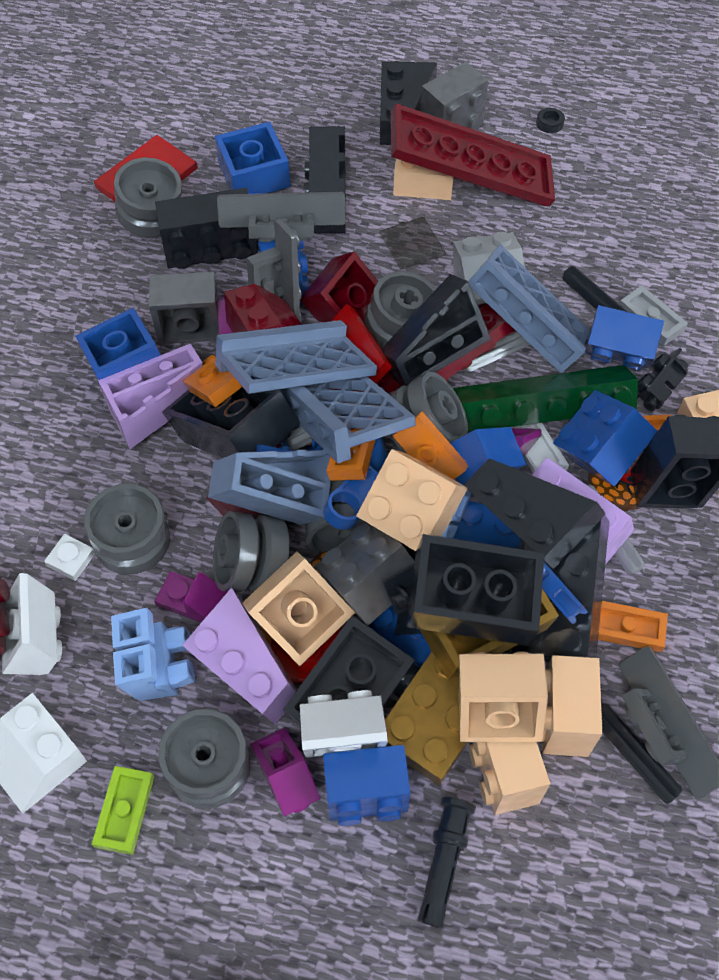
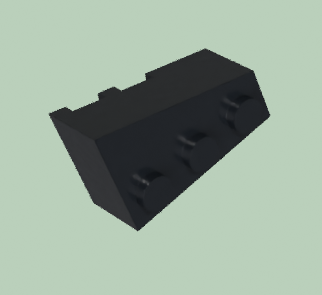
[380,61,437,145]
[304,126,346,234]
[381,274,491,386]

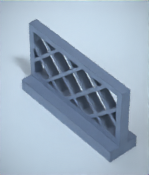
[468,244,591,373]
[215,320,377,394]
[277,364,416,463]

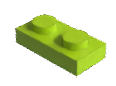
[92,766,155,855]

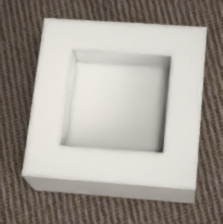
[44,534,95,581]

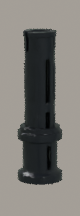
[417,797,476,928]

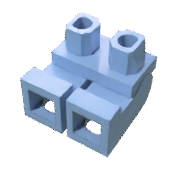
[111,608,195,701]

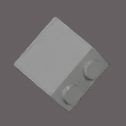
[453,232,525,305]

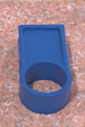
[323,465,379,530]
[542,562,588,624]

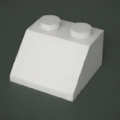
[2,573,62,675]
[300,690,387,758]
[0,693,87,813]

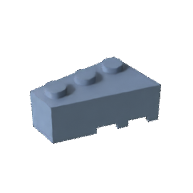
[208,449,331,525]

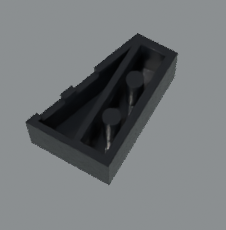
[464,458,606,569]

